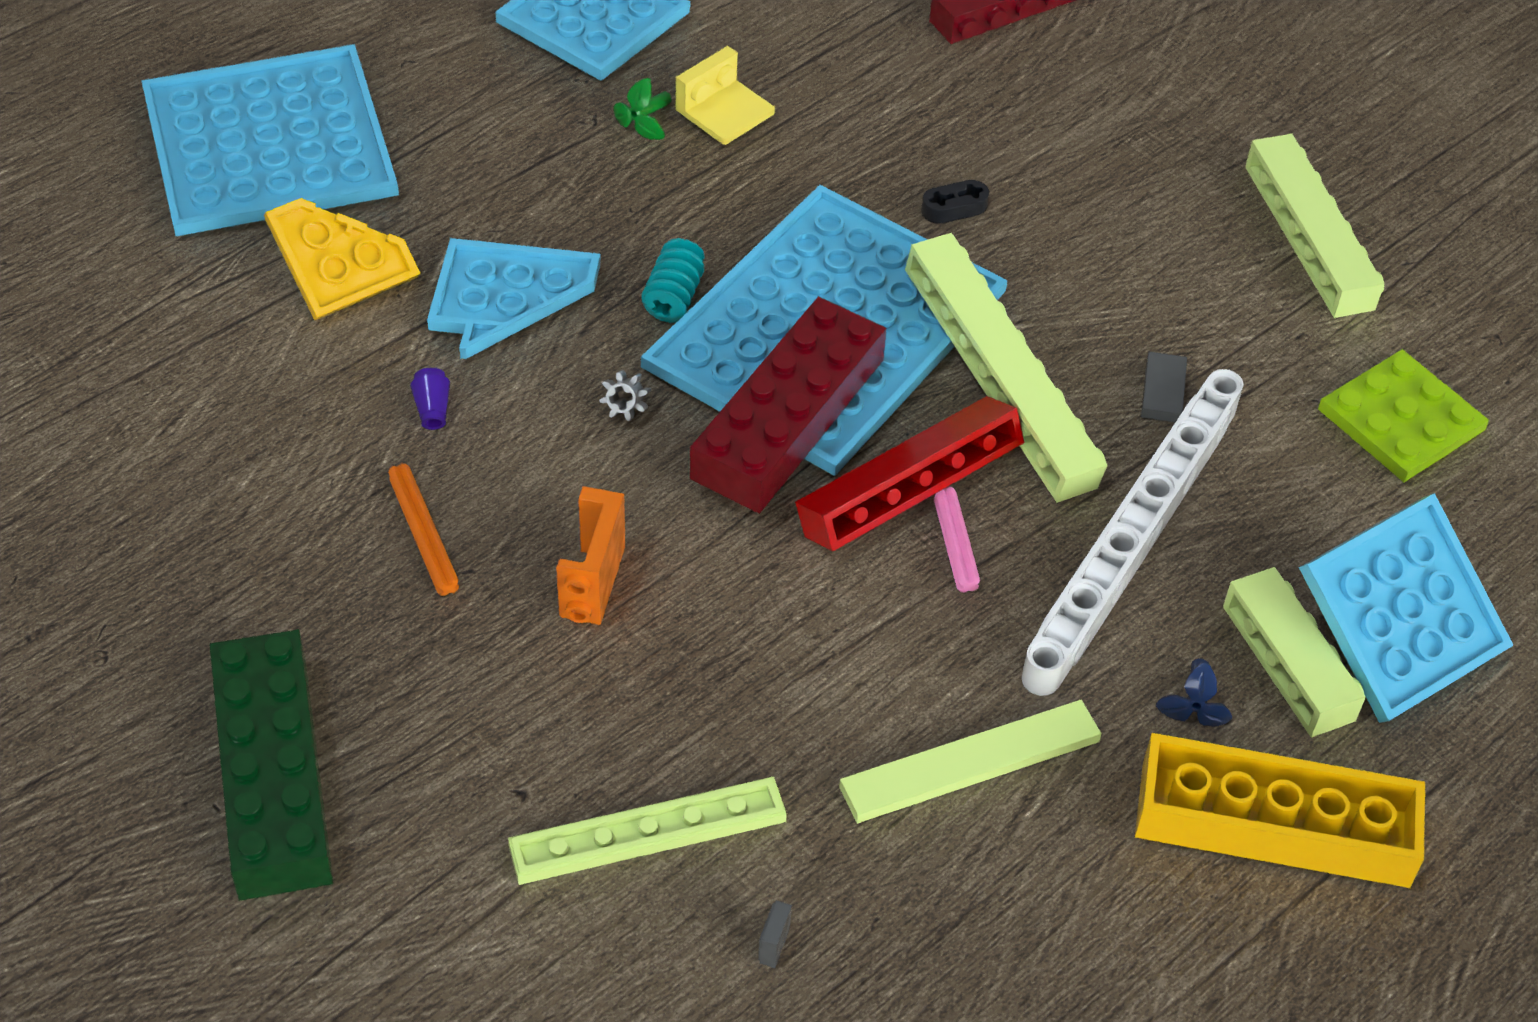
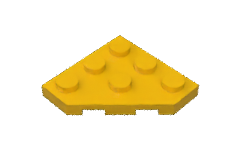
[264,198,421,320]

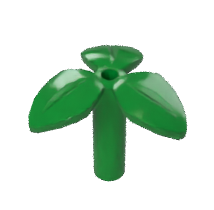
[613,78,672,140]

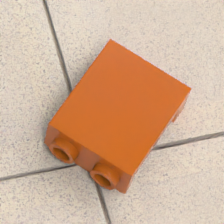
[556,486,626,625]

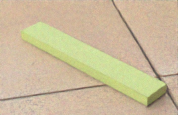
[839,699,1101,823]
[508,776,787,885]

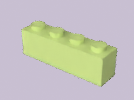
[1223,567,1366,738]

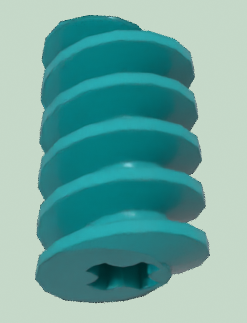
[641,238,705,323]

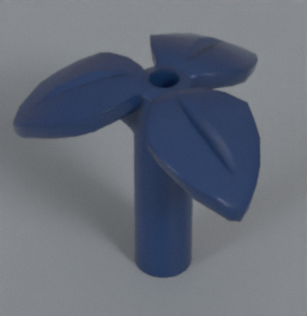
[1156,658,1232,727]

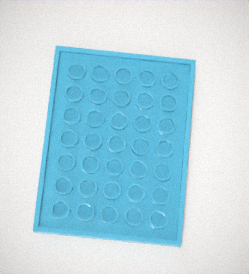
[641,185,1007,476]

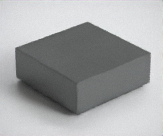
[758,900,792,968]

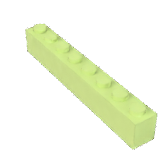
[905,233,1107,503]

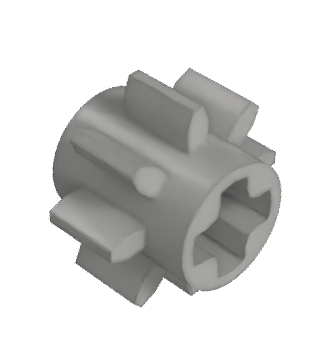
[599,370,651,421]

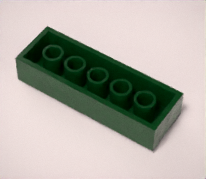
[209,629,333,901]

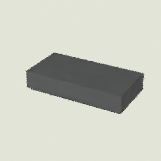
[1141,351,1187,422]

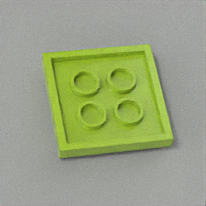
[1318,349,1489,482]

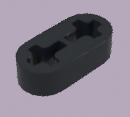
[921,180,990,224]

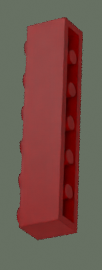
[795,396,1025,552]

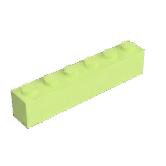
[1245,134,1384,318]

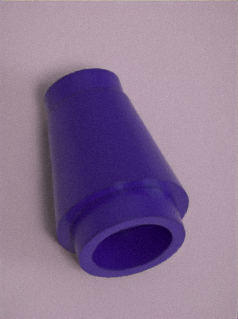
[410,368,450,430]

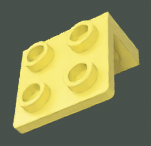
[676,46,775,145]

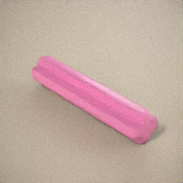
[934,487,980,593]

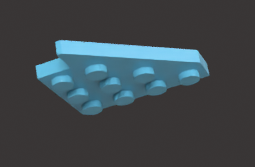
[427,238,601,359]

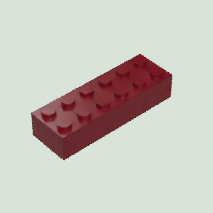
[690,296,887,514]

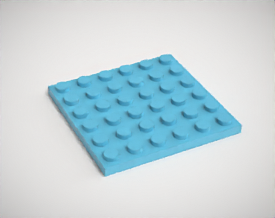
[141,44,399,236]

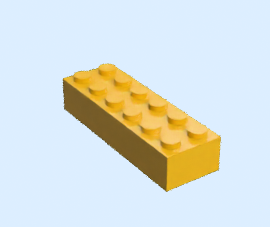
[1135,733,1425,888]

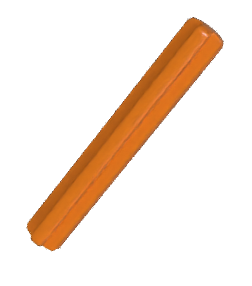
[388,463,459,596]

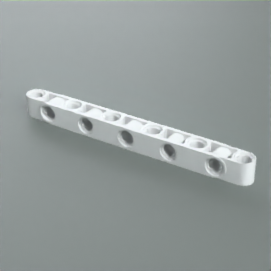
[1022,369,1244,696]

